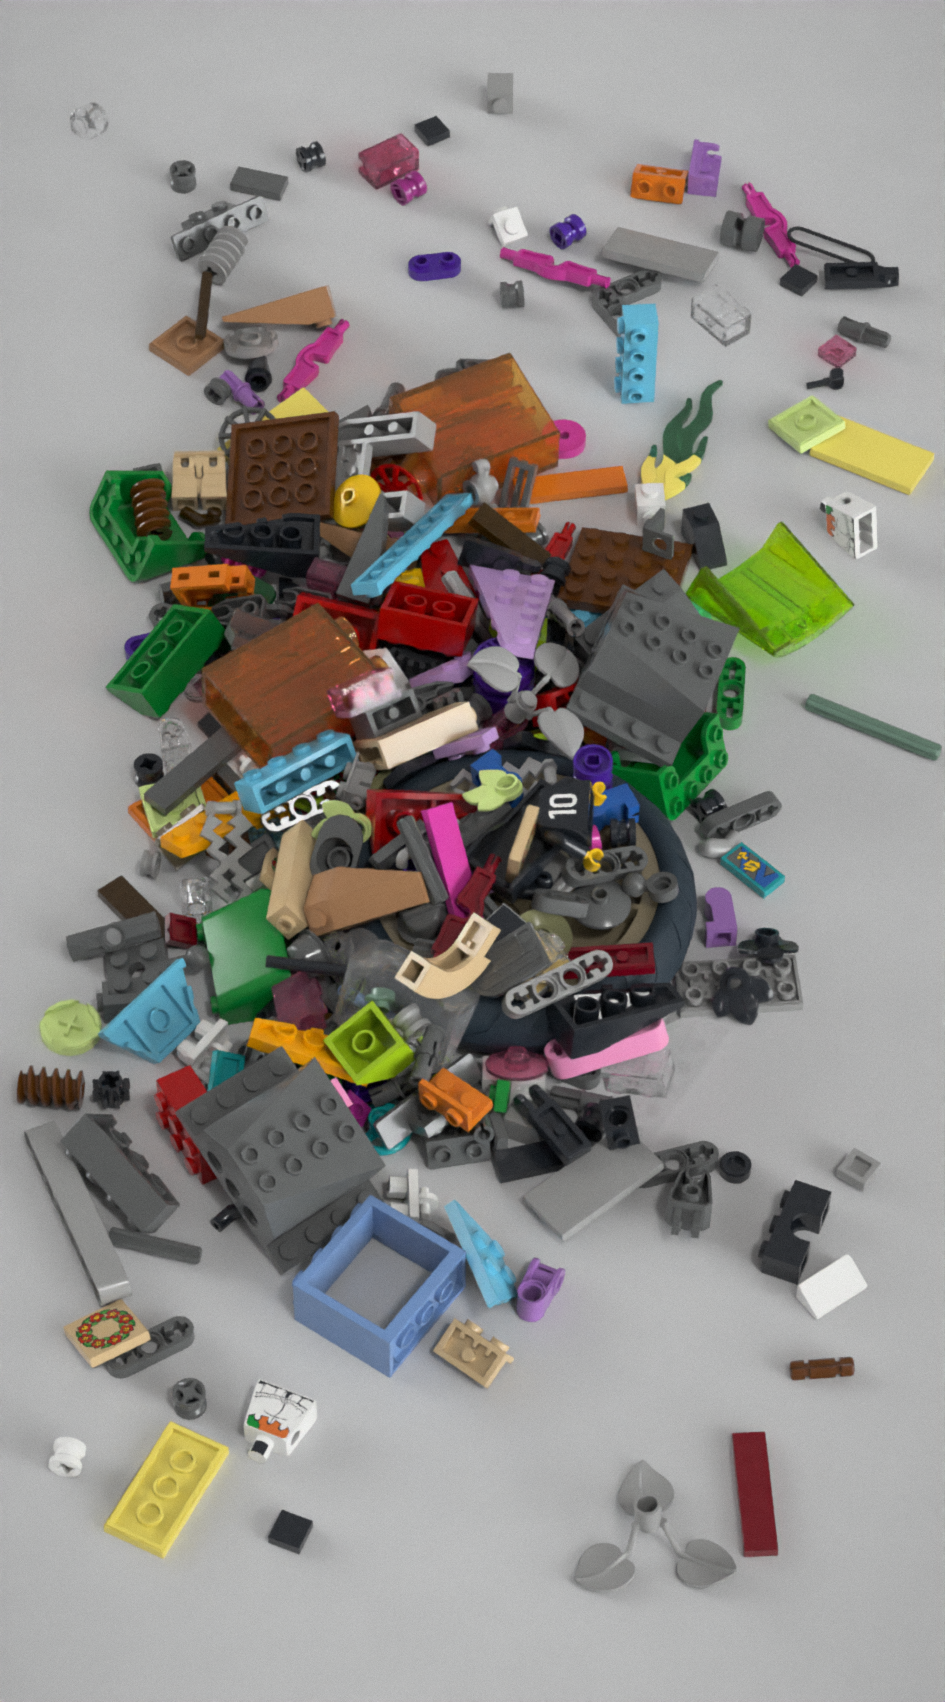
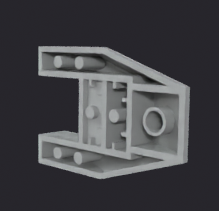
[320,411,436,532]

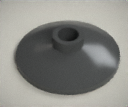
[572,881,631,930]

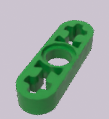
[717,657,746,731]

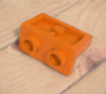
[630,164,689,204]
[418,1067,493,1133]

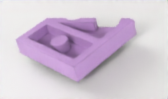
[409,651,474,688]

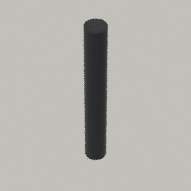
[265,955,360,979]

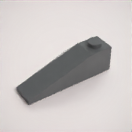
[336,494,389,609]

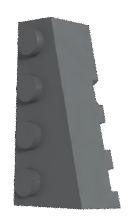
[60,1113,180,1233]

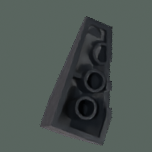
[204,513,320,579]

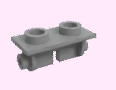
[336,752,376,810]

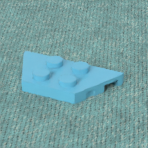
[98,958,200,1064]
[444,1200,517,1308]

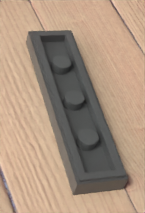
[144,723,249,815]

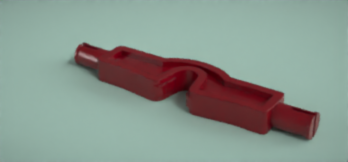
[431,854,502,958]

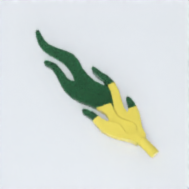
[640,380,723,501]

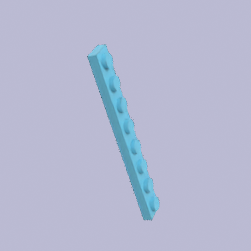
[351,493,474,598]

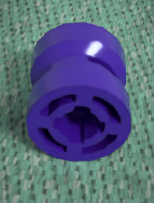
[549,214,587,250]

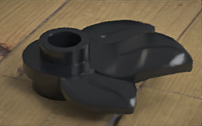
[737,928,799,964]
[712,967,774,1025]

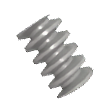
[198,226,248,285]

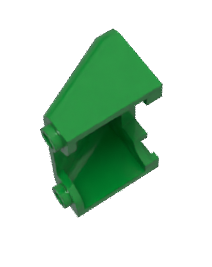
[89,470,207,582]
[196,888,293,1025]

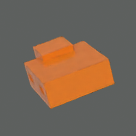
[170,564,255,614]

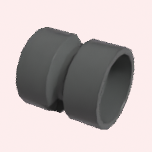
[720,210,765,252]

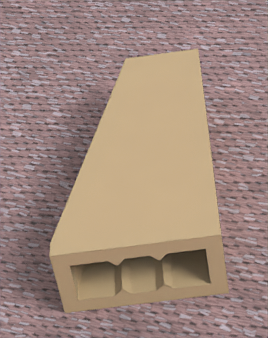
[352,702,479,770]
[266,819,317,940]

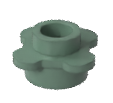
[364,987,399,1014]

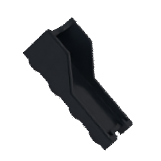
[466,778,560,905]

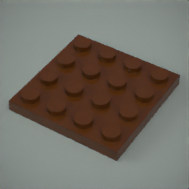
[225,411,339,525]
[557,527,693,614]

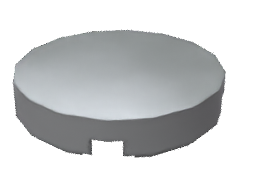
[224,326,279,359]

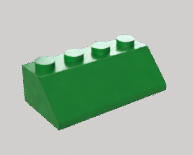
[105,604,225,718]

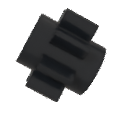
[92,1070,130,1109]

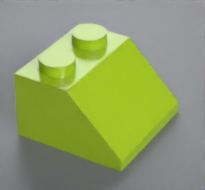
[323,1001,415,1085]

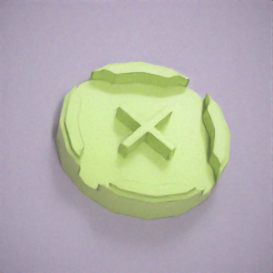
[39,999,102,1056]

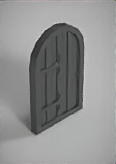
[471,922,552,998]

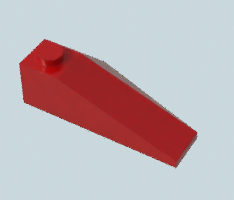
[366,789,478,854]

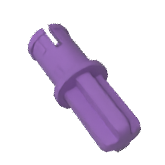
[219,370,265,415]

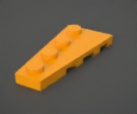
[160,791,290,858]
[246,1018,368,1087]

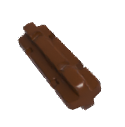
[789,1356,855,1380]

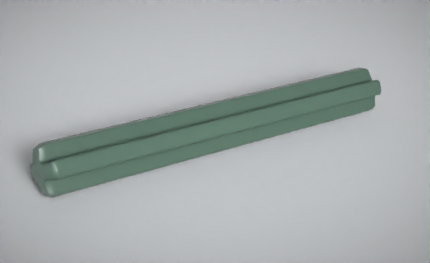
[805,694,942,761]

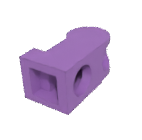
[704,887,738,948]

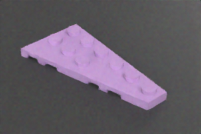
[468,565,555,659]

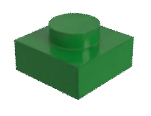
[489,1078,512,1113]

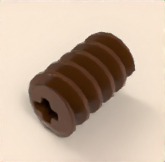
[130,478,173,541]
[17,1065,85,1110]

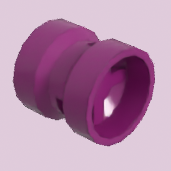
[390,170,427,206]

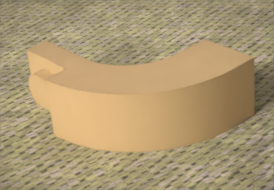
[395,912,501,999]

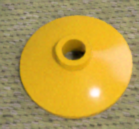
[334,474,381,529]

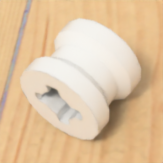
[48,1437,87,1477]

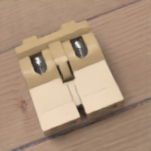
[171,450,227,511]

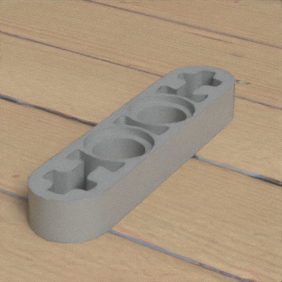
[501,950,613,1019]

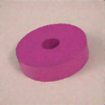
[542,419,586,459]

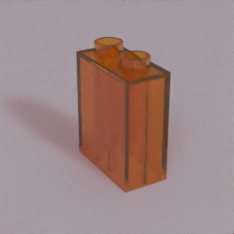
[389,352,560,505]
[202,603,394,769]

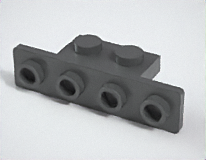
[170,196,269,261]
[373,1053,482,1149]

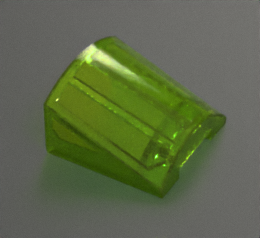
[685,521,855,658]

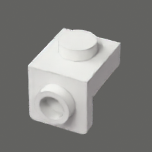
[488,206,528,247]
[635,483,666,527]

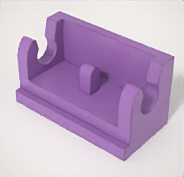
[687,139,722,197]

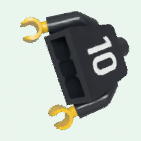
[522,776,607,872]

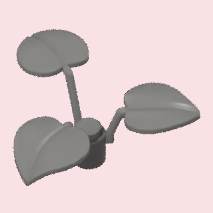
[467,643,584,760]
[574,1460,737,1592]

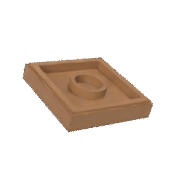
[149,315,224,376]

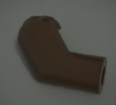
[179,506,222,529]

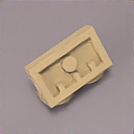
[433,1318,514,1389]

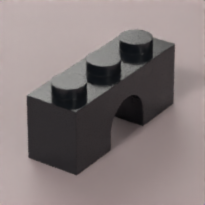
[758,1180,832,1285]

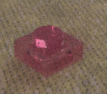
[818,334,857,368]

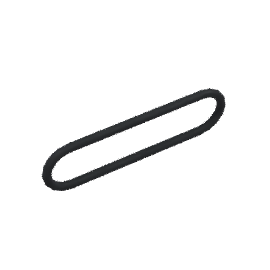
[787,226,875,262]

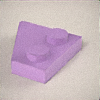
[432,727,499,761]

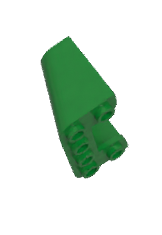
[611,712,728,820]

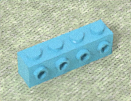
[614,303,659,404]
[234,730,359,814]

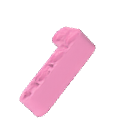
[544,1018,669,1079]

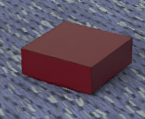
[165,912,197,949]

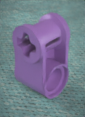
[516,1257,566,1322]

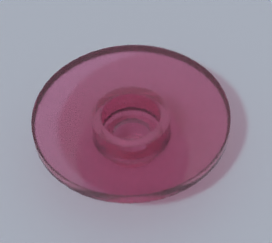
[485,1046,548,1081]

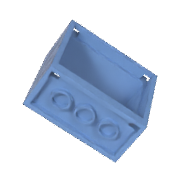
[292,1195,466,1378]

